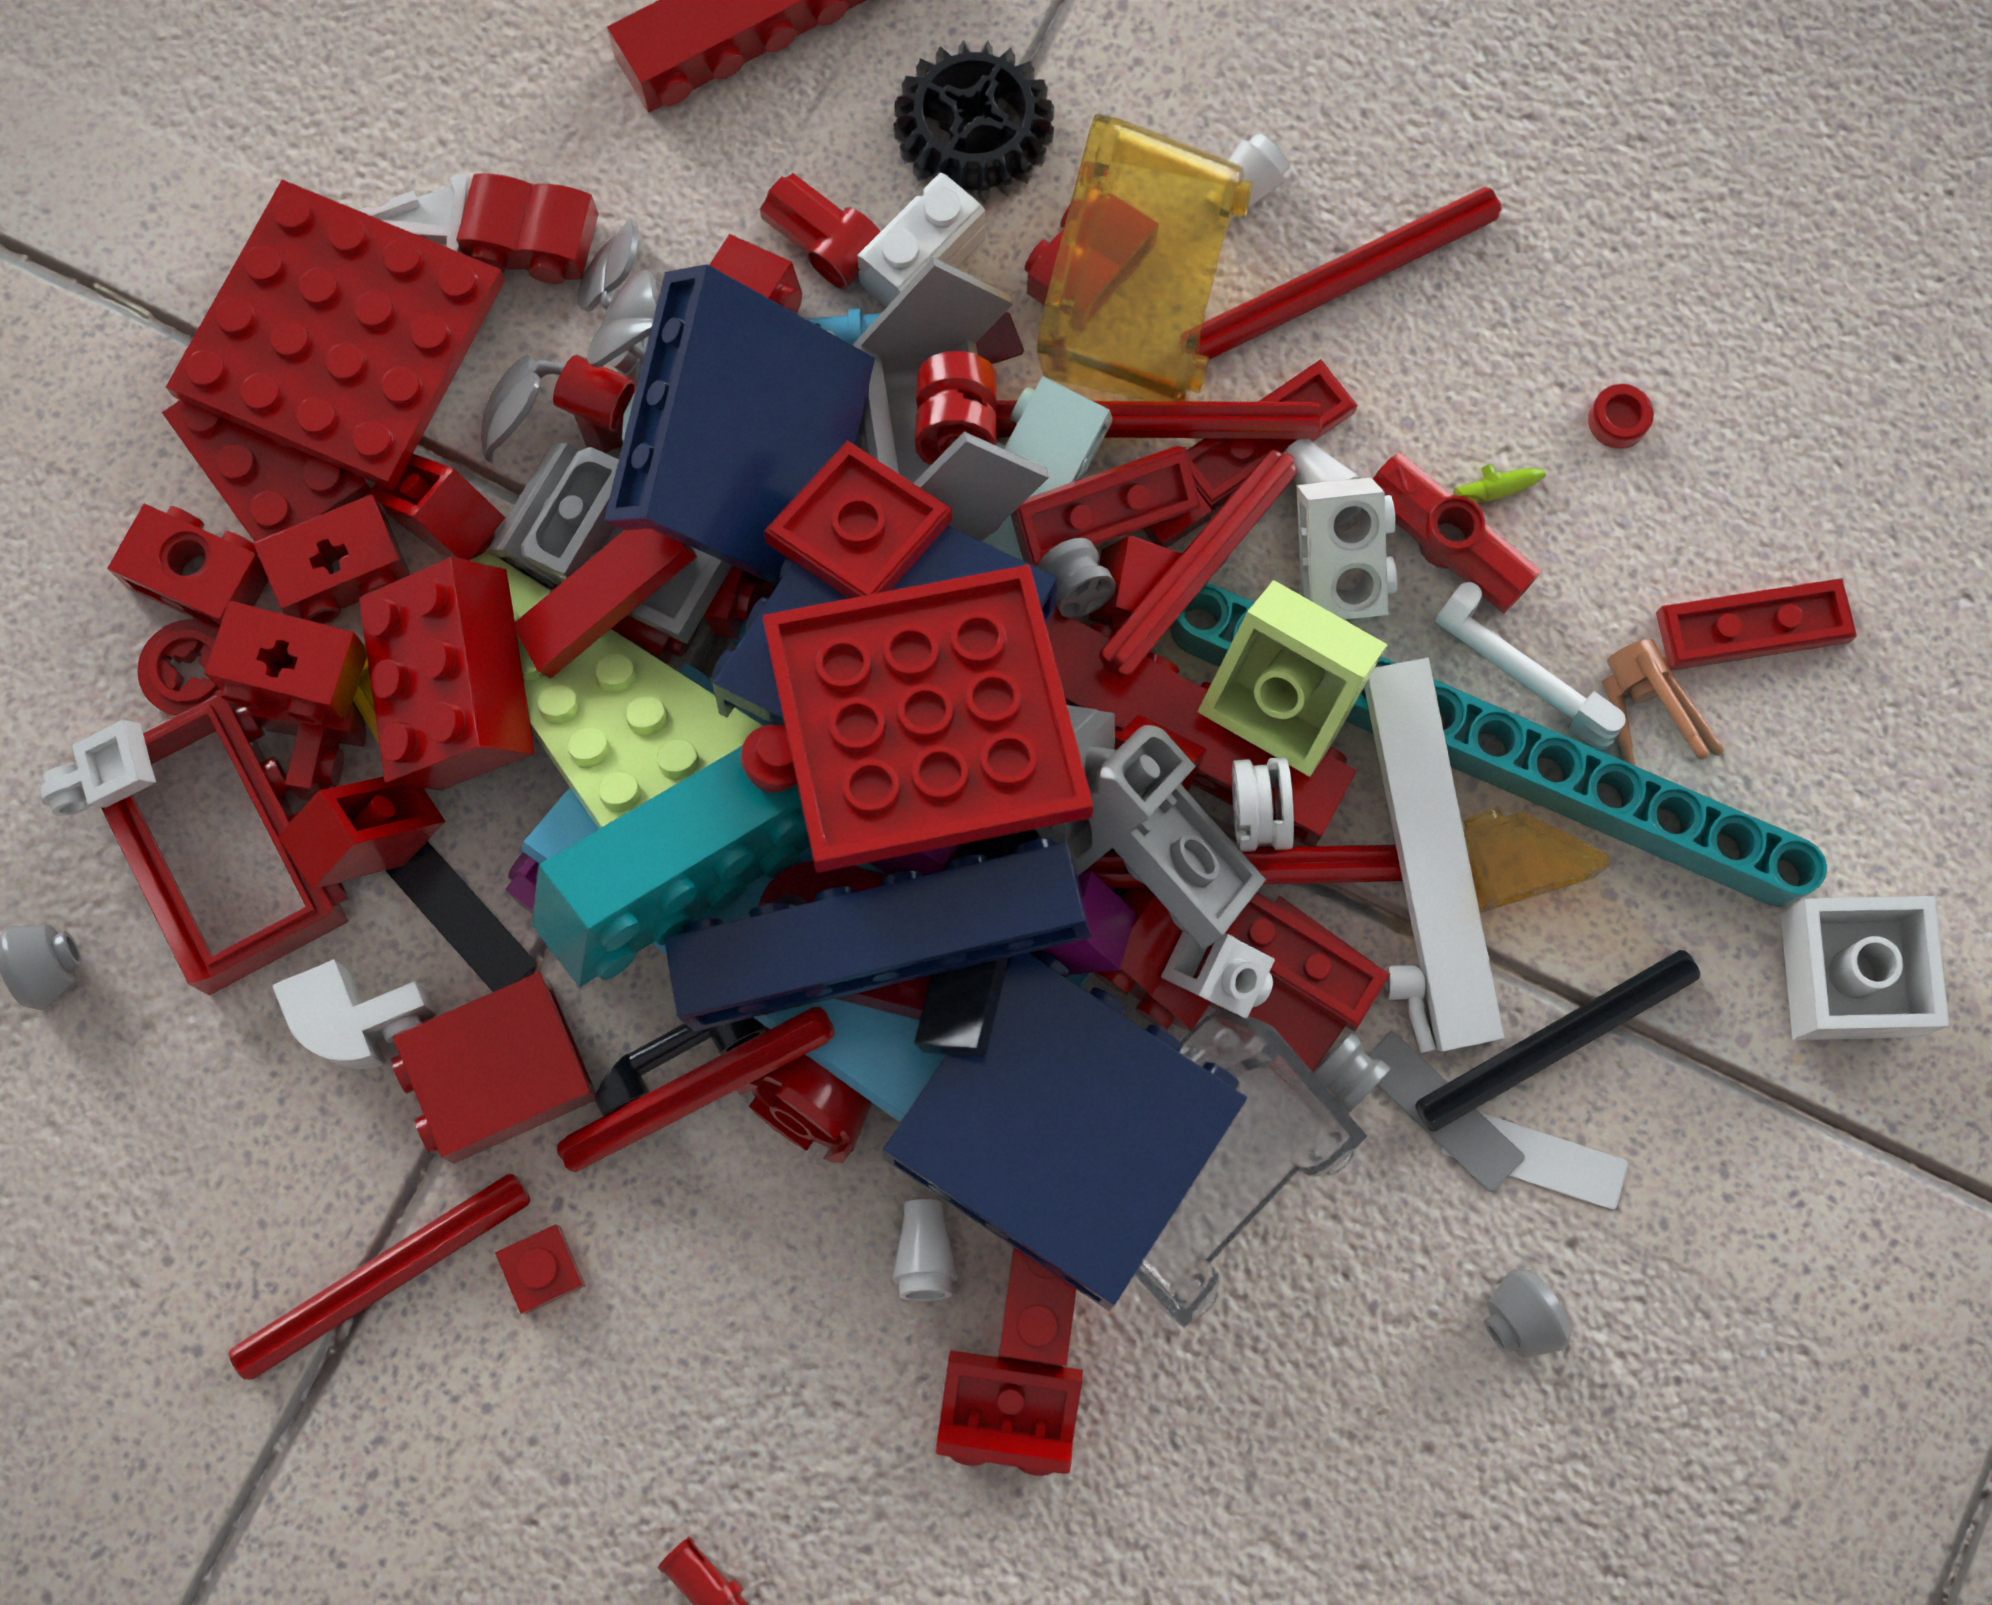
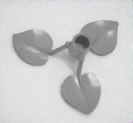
[481,218,658,464]

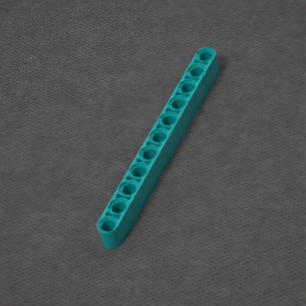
[1170,583,1827,907]

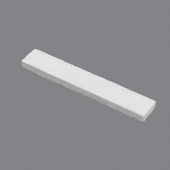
[1364,657,1505,1052]

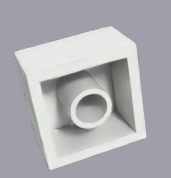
[1780,896,1949,1040]

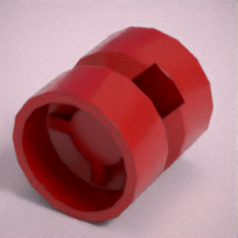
[915,351,997,466]

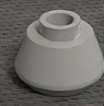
[0,925,82,1010]
[1484,1269,1572,1358]

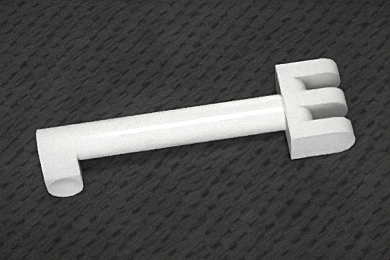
[1434,582,1626,750]

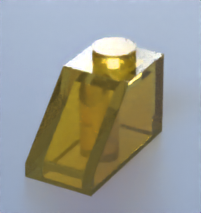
[1463,809,1610,913]

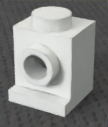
[1161,932,1275,1019]

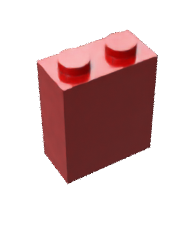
[391,972,596,1164]

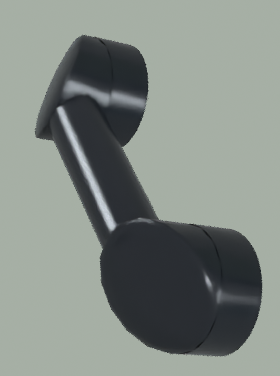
[595,1017,766,1116]

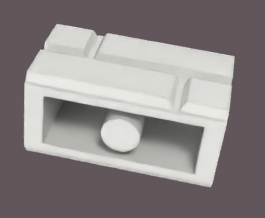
[857,172,986,308]

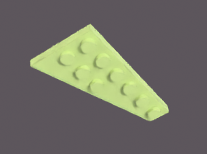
[470,551,763,829]

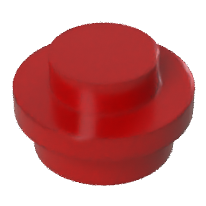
[741,725,797,792]

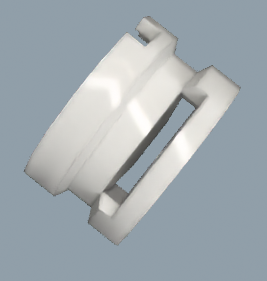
[1232,757,1294,852]

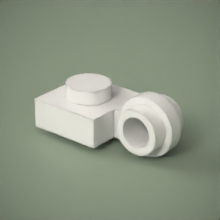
[39,719,156,816]

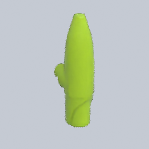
[1453,464,1546,503]

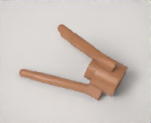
[1602,639,1724,765]

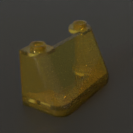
[1037,114,1253,401]

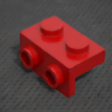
[935,1350,1083,1476]

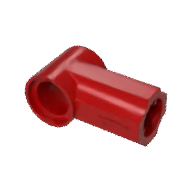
[760,173,881,290]
[553,354,636,454]

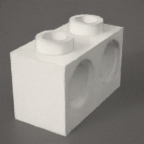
[1296,477,1397,620]

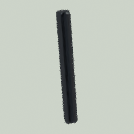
[1415,950,1701,1131]

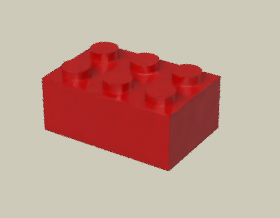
[359,557,535,790]

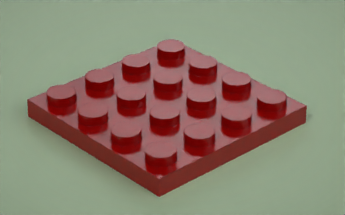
[166,179,505,490]
[762,564,1093,873]

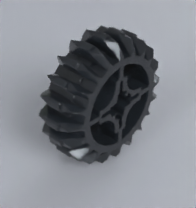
[893,39,1054,203]

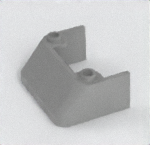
[853,257,1049,541]

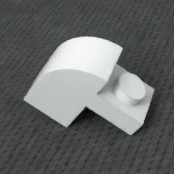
[272,959,437,1069]

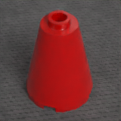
[737,1055,872,1163]

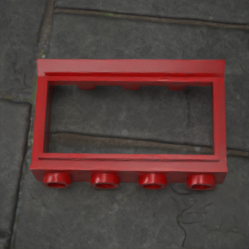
[101,689,349,996]

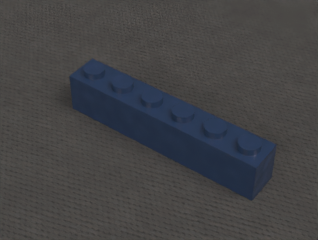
[664,839,1092,1031]

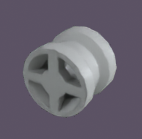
[1038,538,1116,618]
[1308,1032,1391,1115]

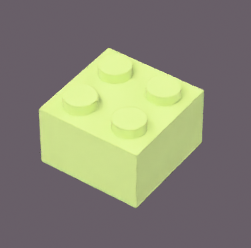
[1197,580,1387,777]

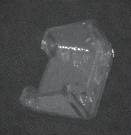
[1132,1008,1367,1328]

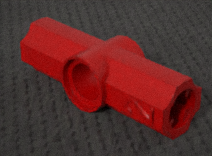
[1373,451,1542,614]

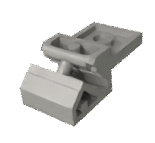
[488,443,732,644]
[1035,705,1266,950]

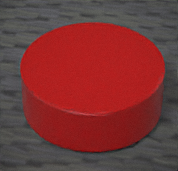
[1588,384,1654,449]

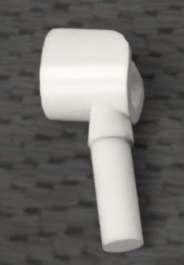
[1384,965,1436,1053]

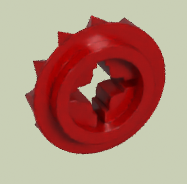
[137,619,220,716]

